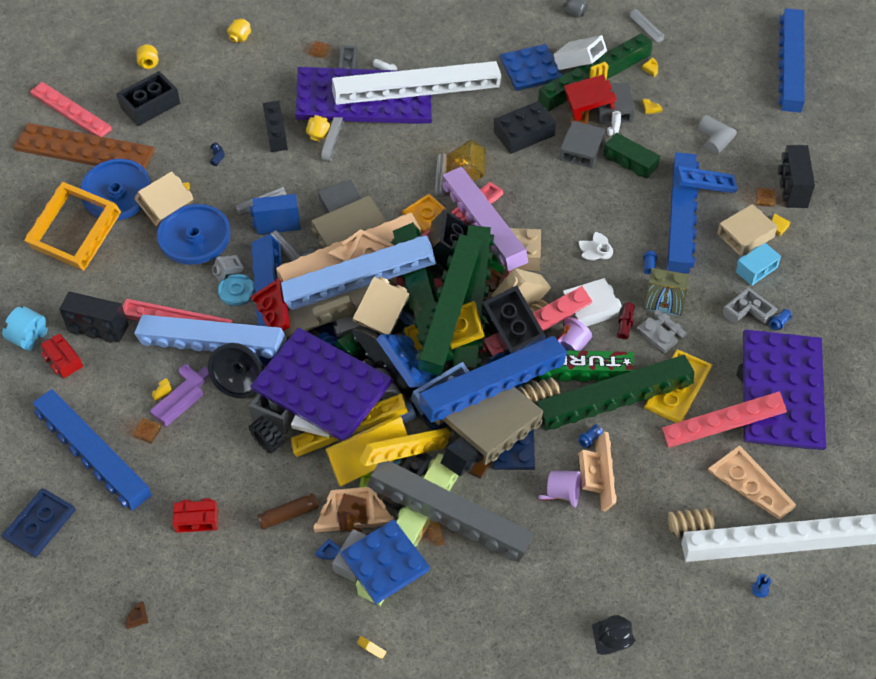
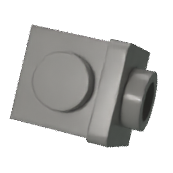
[212,255,244,282]

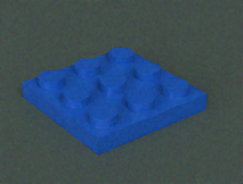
[500,44,562,91]
[376,334,437,387]
[340,519,430,604]

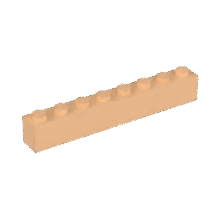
[276,213,421,281]

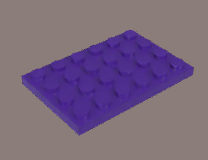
[250,327,393,441]
[743,329,826,450]

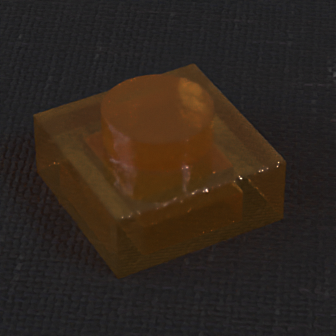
[309,41,330,59]
[756,187,775,207]
[133,418,161,444]
[428,520,445,546]

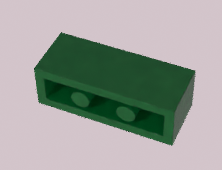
[603,132,660,179]

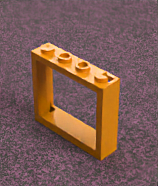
[24,181,121,271]

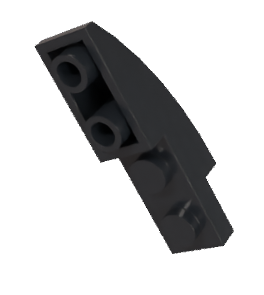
[351,325,410,391]

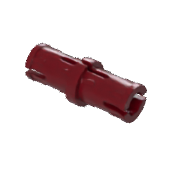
[617,302,635,340]

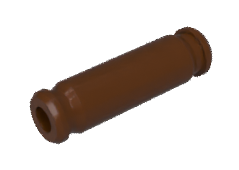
[257,493,319,530]

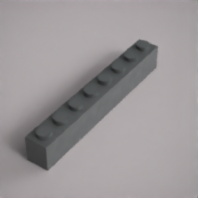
[367,461,533,563]

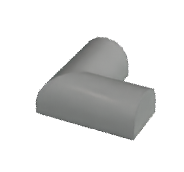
[698,115,737,155]
[723,287,778,324]

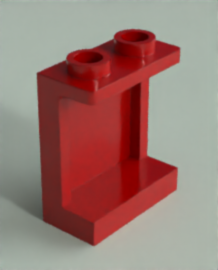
[564,74,616,121]

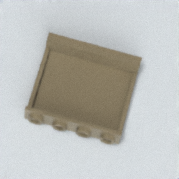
[310,195,387,249]
[434,387,543,465]

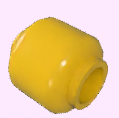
[227,18,251,43]
[136,44,158,69]
[306,115,330,142]

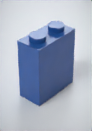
[250,194,301,235]

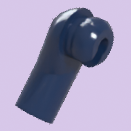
[210,142,225,167]

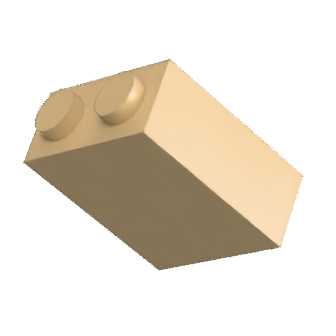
[135,172,194,227]
[717,204,777,256]
[491,268,551,307]
[353,277,409,335]

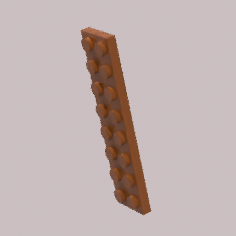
[13,123,155,169]

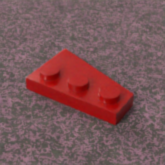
[250,278,290,331]

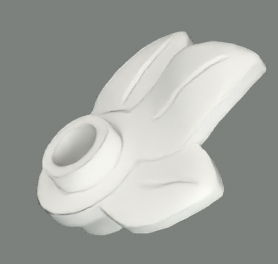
[579,232,613,261]

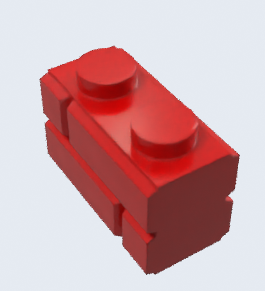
[40,333,83,379]
[173,498,218,533]

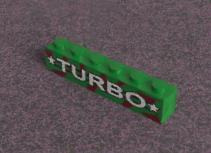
[532,350,634,382]

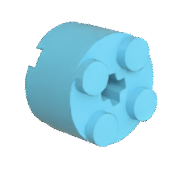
[2,306,48,351]

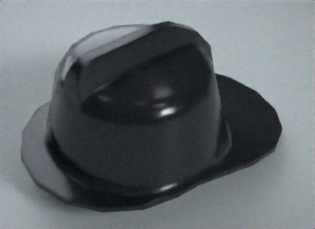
[592,615,636,655]

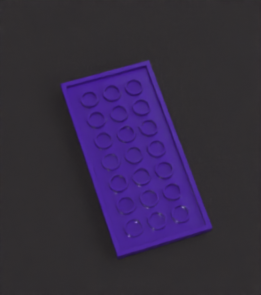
[296,67,432,124]

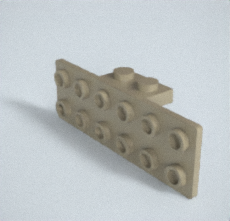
[283,286,369,338]

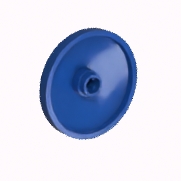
[80,159,151,221]
[157,204,231,265]

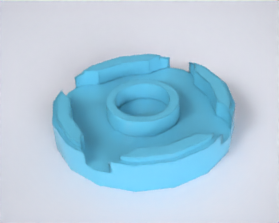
[218,274,255,306]

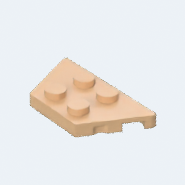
[329,229,397,286]
[314,487,394,533]

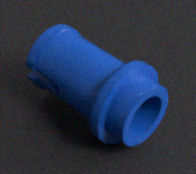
[643,251,658,274]
[769,309,793,330]
[578,424,603,448]
[752,574,771,598]

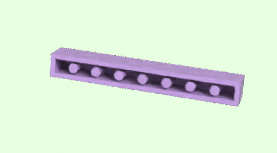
[442,167,528,272]

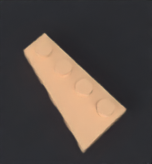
[708,445,796,520]

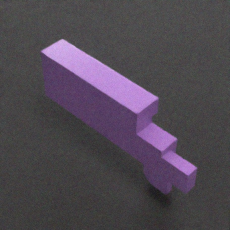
[150,364,209,427]

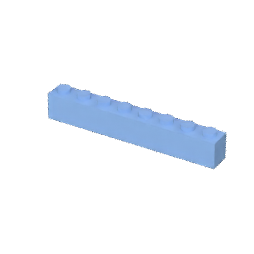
[281,235,436,311]
[134,315,287,359]

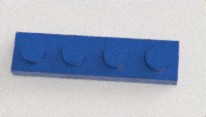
[674,166,738,193]

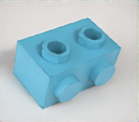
[736,243,781,286]

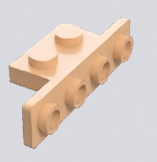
[579,431,616,511]

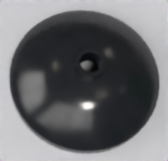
[208,343,264,398]

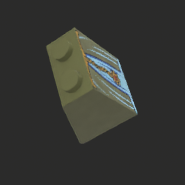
[644,268,690,316]

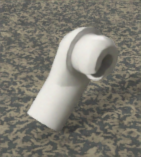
[373,59,397,71]
[606,111,621,137]

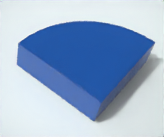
[315,539,341,560]

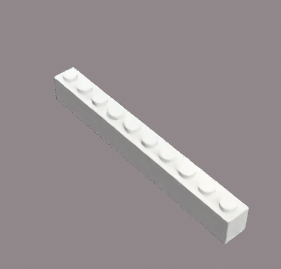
[332,61,501,105]
[681,514,876,562]

